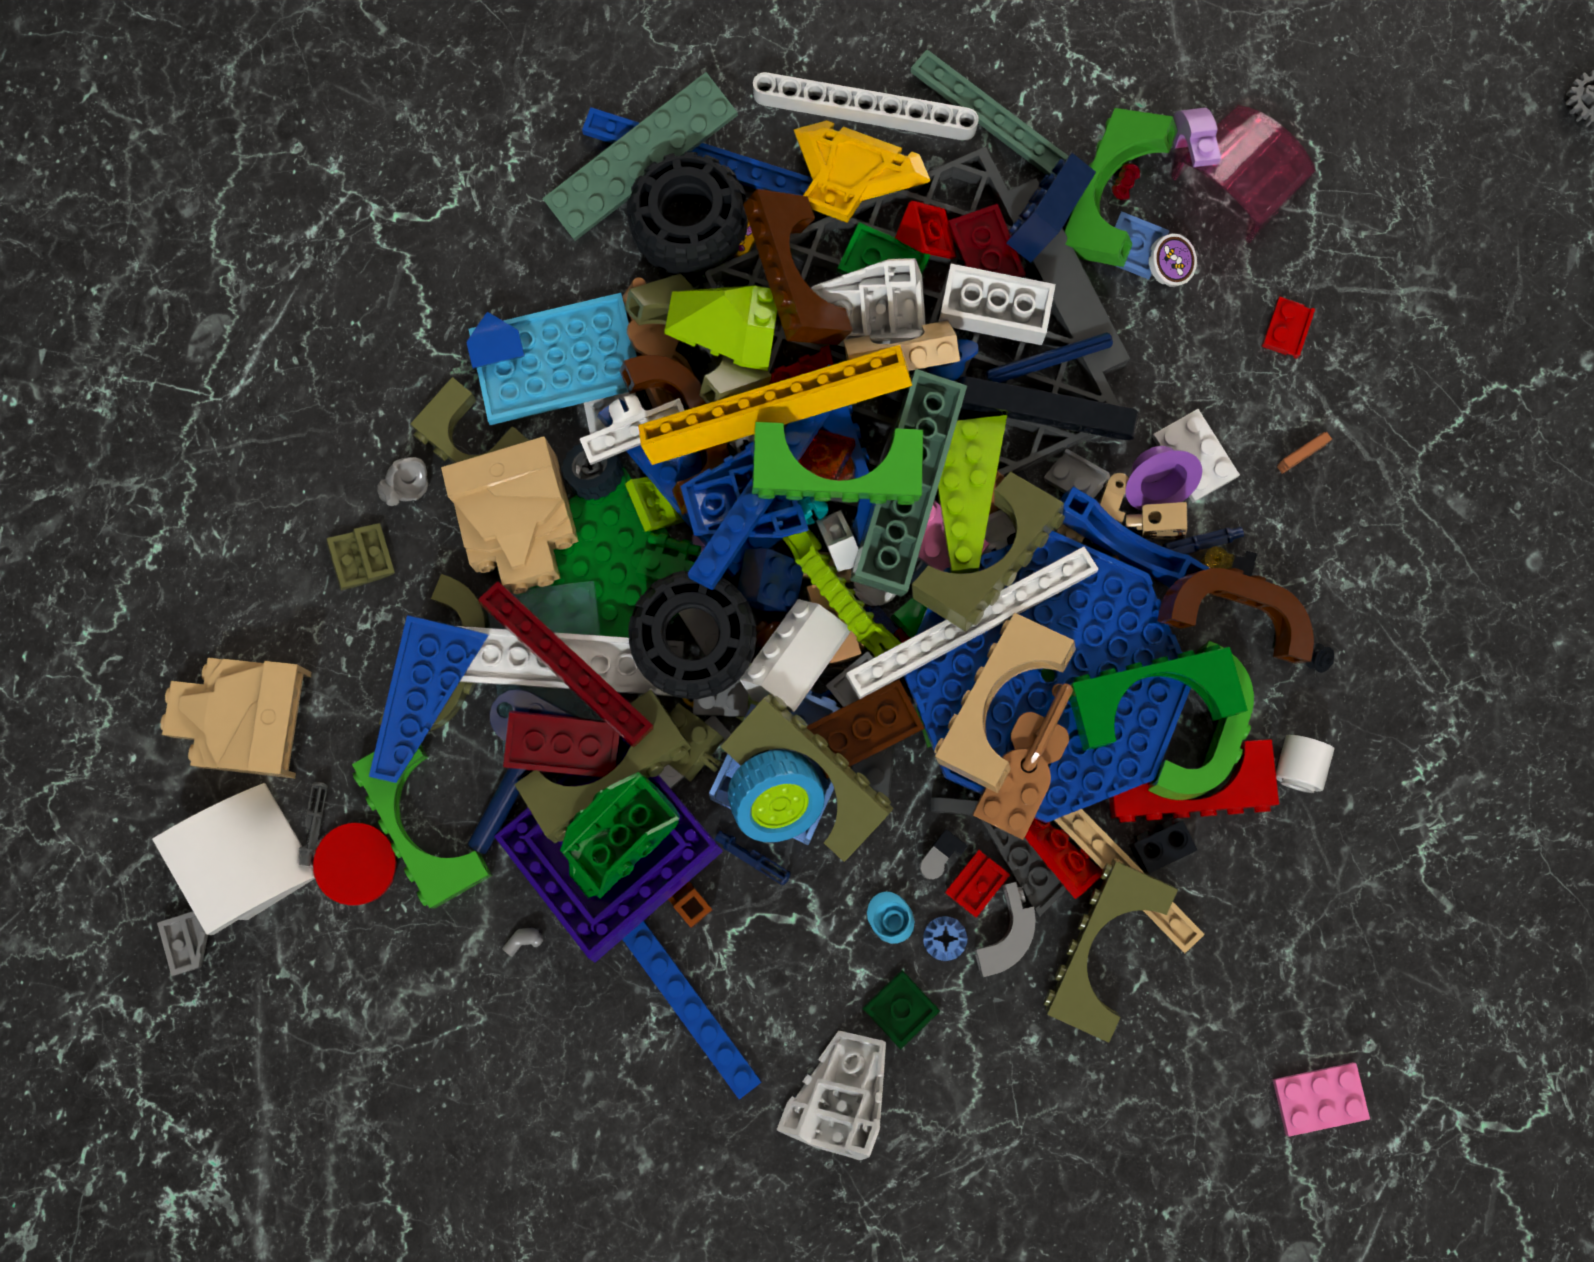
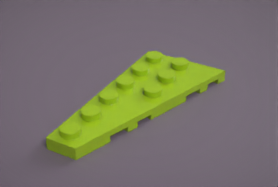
[937,415,1007,574]

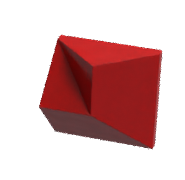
[895,201,956,260]

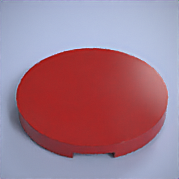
[313,823,397,906]

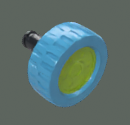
[727,750,825,842]

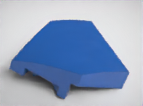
[466,312,525,369]

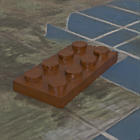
[806,680,925,779]

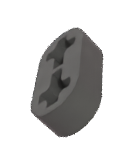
[930,797,978,816]

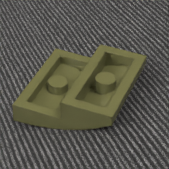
[326,523,395,591]

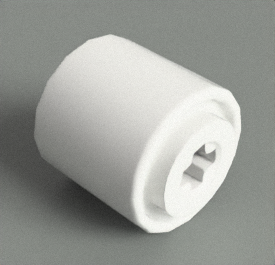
[1276,735,1335,793]

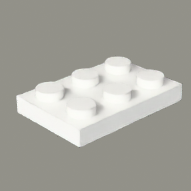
[1152,409,1240,503]

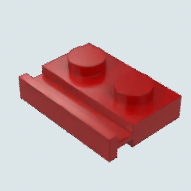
[1261,297,1315,359]
[944,850,1010,918]

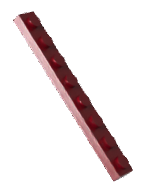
[478,581,654,748]

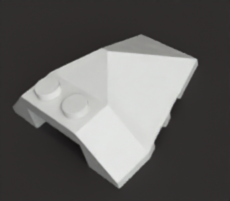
[811,258,925,347]
[777,1031,886,1160]

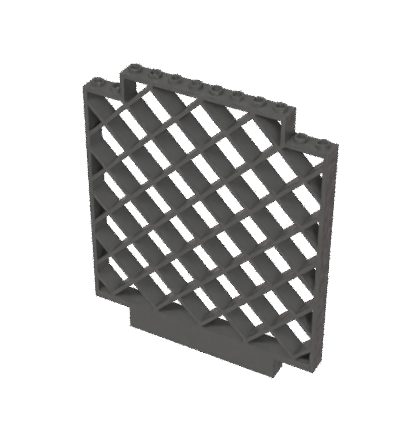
[697,146,1130,520]

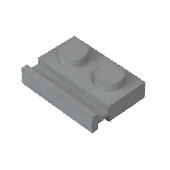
[1044,449,1110,498]

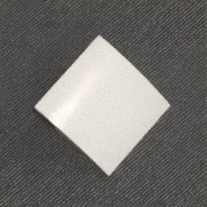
[152,783,315,935]

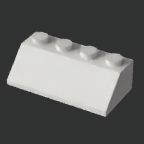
[939,264,1056,345]
[740,599,851,712]

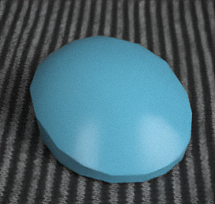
[867,891,915,944]

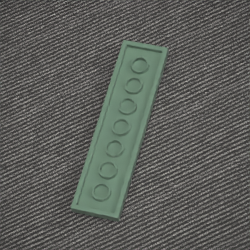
[542,72,738,241]

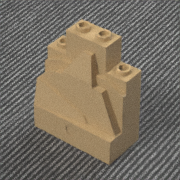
[441,436,579,594]
[161,658,312,779]

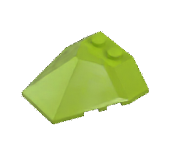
[664,285,777,371]

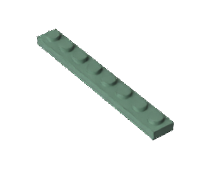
[911,49,1068,175]

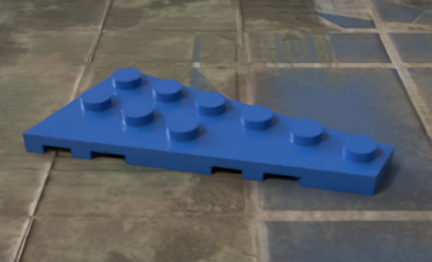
[369,615,490,783]

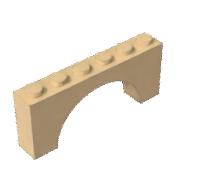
[934,613,1076,793]

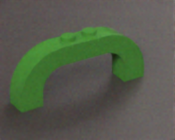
[1148,641,1254,800]

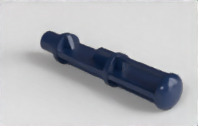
[1162,527,1244,554]
[714,831,791,885]

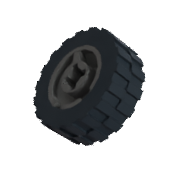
[562,444,624,500]

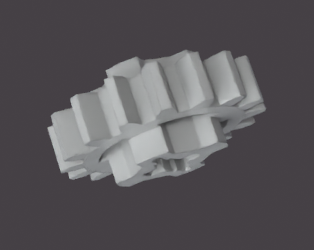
[1566,70,1594,126]

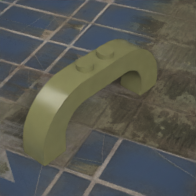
[379,574,489,732]

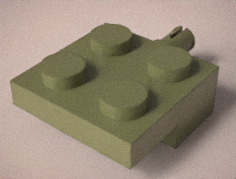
[668,703,724,782]

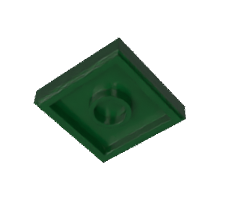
[862,970,940,1050]

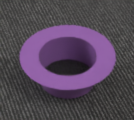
[1126,446,1202,511]

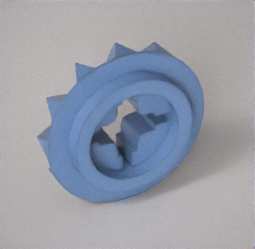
[923,916,968,961]

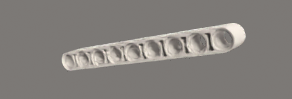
[753,72,979,140]

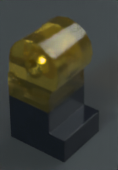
[1201,547,1257,576]

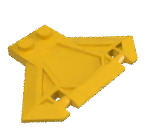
[794,120,930,223]

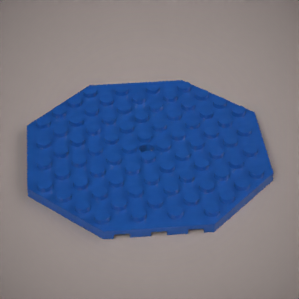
[904,531,1191,823]

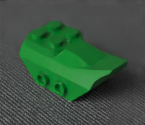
[560,772,680,898]

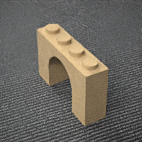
[843,320,960,371]

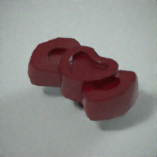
[1112,163,1140,200]

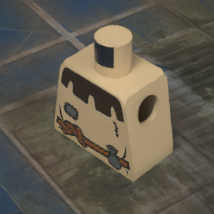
[1126,502,1187,539]

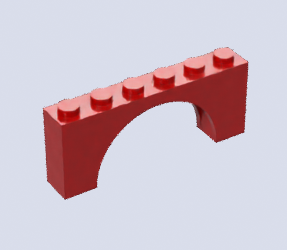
[1109,739,1279,823]

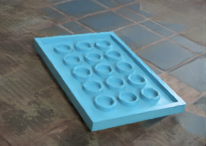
[468,293,637,425]

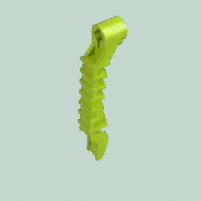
[782,528,902,657]

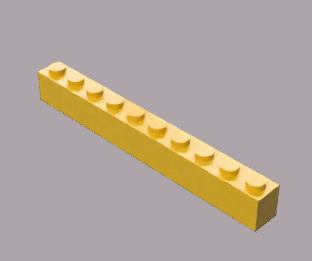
[638,344,912,465]

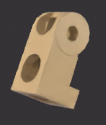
[1099,473,1129,524]

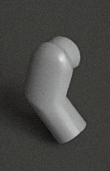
[502,928,544,957]

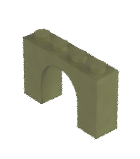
[410,377,530,463]

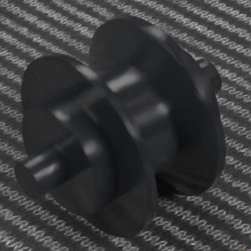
[1305,643,1334,673]

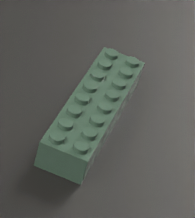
[850,369,967,597]

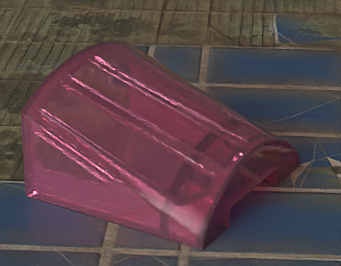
[1171,105,1316,243]

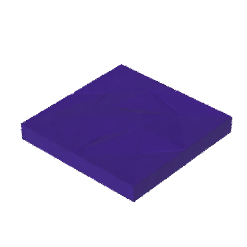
[494,735,723,963]

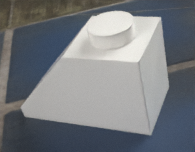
[816,510,859,572]

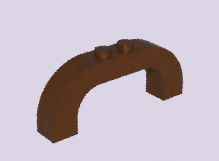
[619,355,729,515]
[1157,568,1314,664]

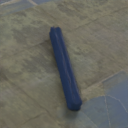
[986,332,1113,383]

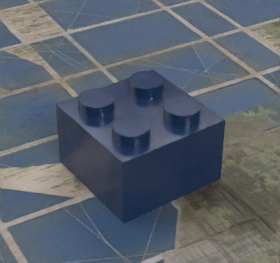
[737,548,803,615]

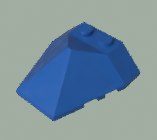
[680,441,808,538]

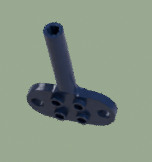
[467,688,579,854]

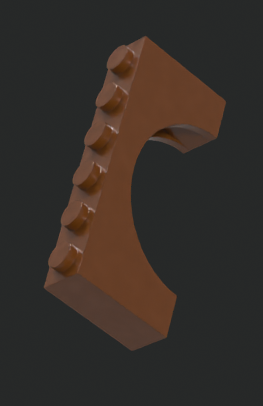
[743,189,853,345]

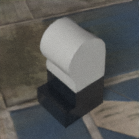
[919,829,968,880]

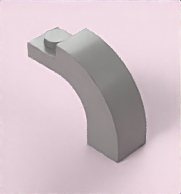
[974,882,1036,977]

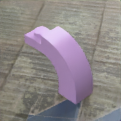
[1173,108,1221,167]

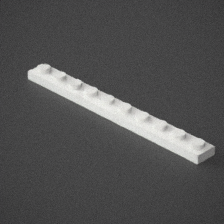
[846,547,1098,699]

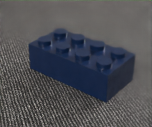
[1006,153,1096,262]

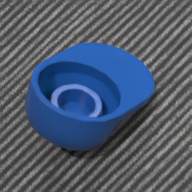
[926,340,979,381]

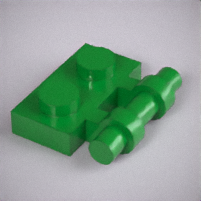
[636,533,702,582]

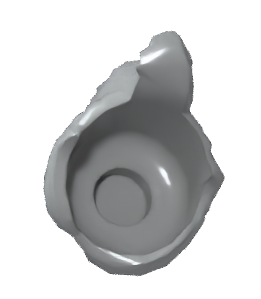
[377,457,428,506]

